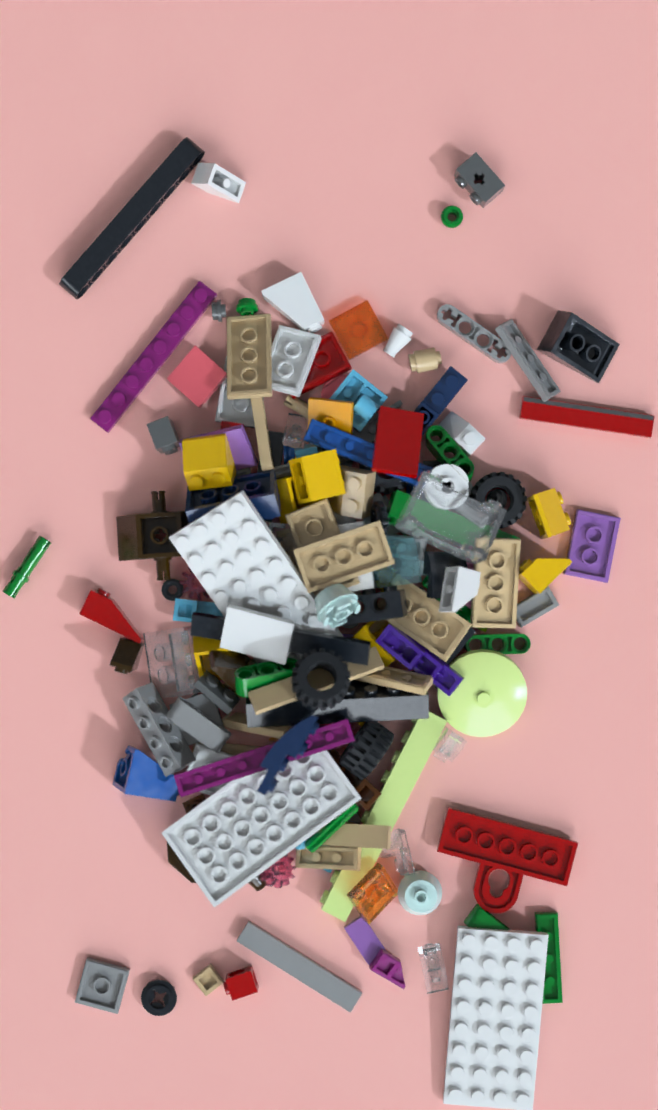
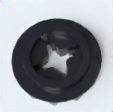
[370,501,389,536]
[141,979,177,1016]

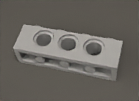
[122,682,196,777]

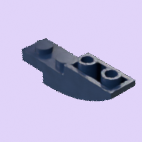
[414,366,468,436]
[257,715,320,795]

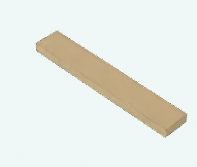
[248,646,384,715]

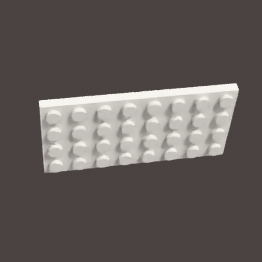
[169,490,343,664]
[161,750,362,908]
[443,925,548,1110]

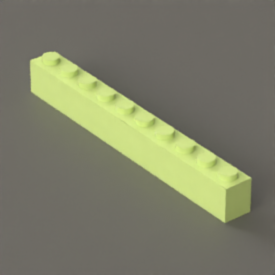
[319,711,447,922]

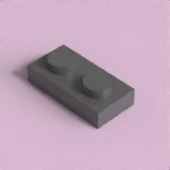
[193,670,241,715]

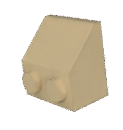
[329,465,376,519]

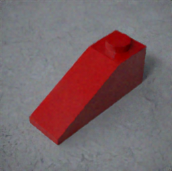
[79,588,144,644]

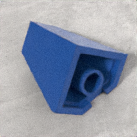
[112,745,179,802]

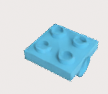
[329,369,388,432]

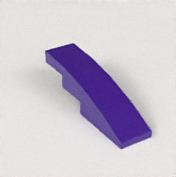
[376,624,464,696]

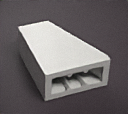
[261,272,324,333]

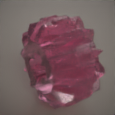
[180,566,210,601]
[260,853,297,888]

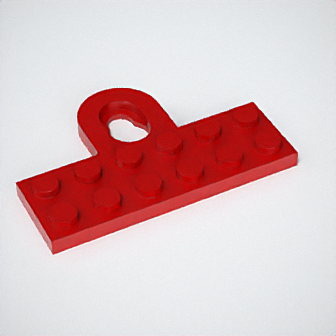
[437,807,578,913]

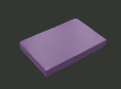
[179,424,258,470]
[563,509,621,583]

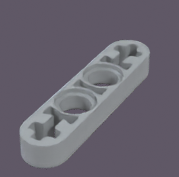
[437,304,511,364]

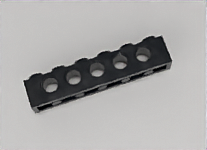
[343,585,408,625]

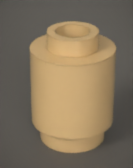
[408,347,442,373]

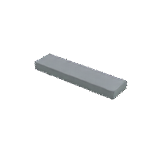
[495,319,561,402]

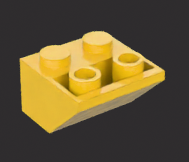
[288,449,346,504]

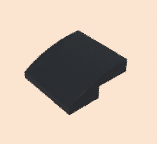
[423,551,467,599]

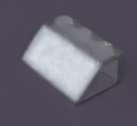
[143,626,200,698]

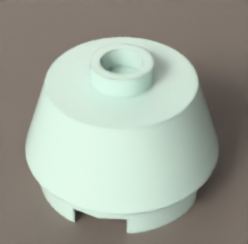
[315,584,360,628]
[398,871,442,915]

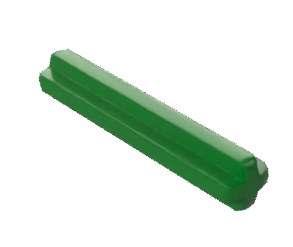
[305,803,359,853]

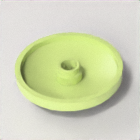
[437,649,527,737]

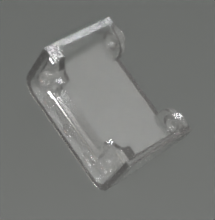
[395,470,507,564]

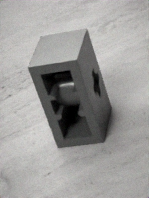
[454,152,505,208]
[147,416,180,455]

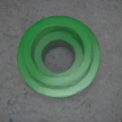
[441,206,463,228]
[236,298,258,316]

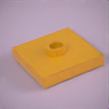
[307,397,354,435]

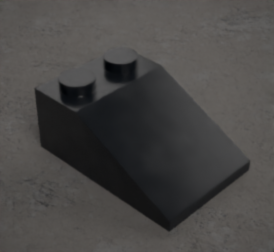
[537,310,620,383]

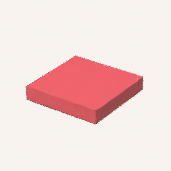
[167,345,227,408]

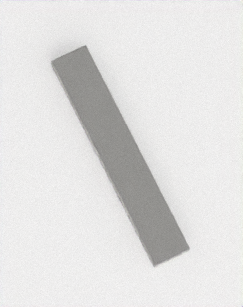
[237,921,362,1013]

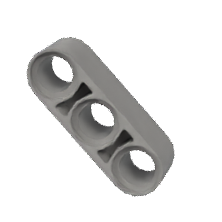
[166,696,232,753]

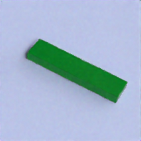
[534,911,563,1004]

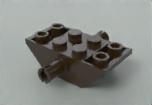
[116,491,189,581]

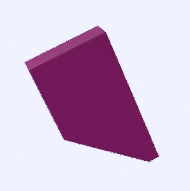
[369,948,406,989]

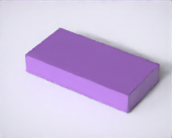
[344,914,387,965]

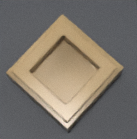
[192,963,224,996]

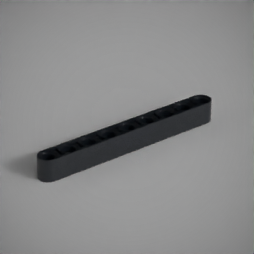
[59,137,205,299]

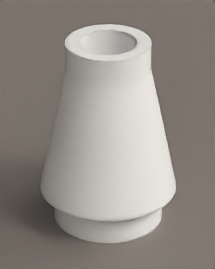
[383,324,413,358]

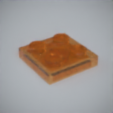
[329,300,389,361]
[347,863,398,924]

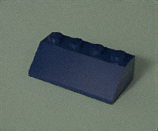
[185,469,281,523]

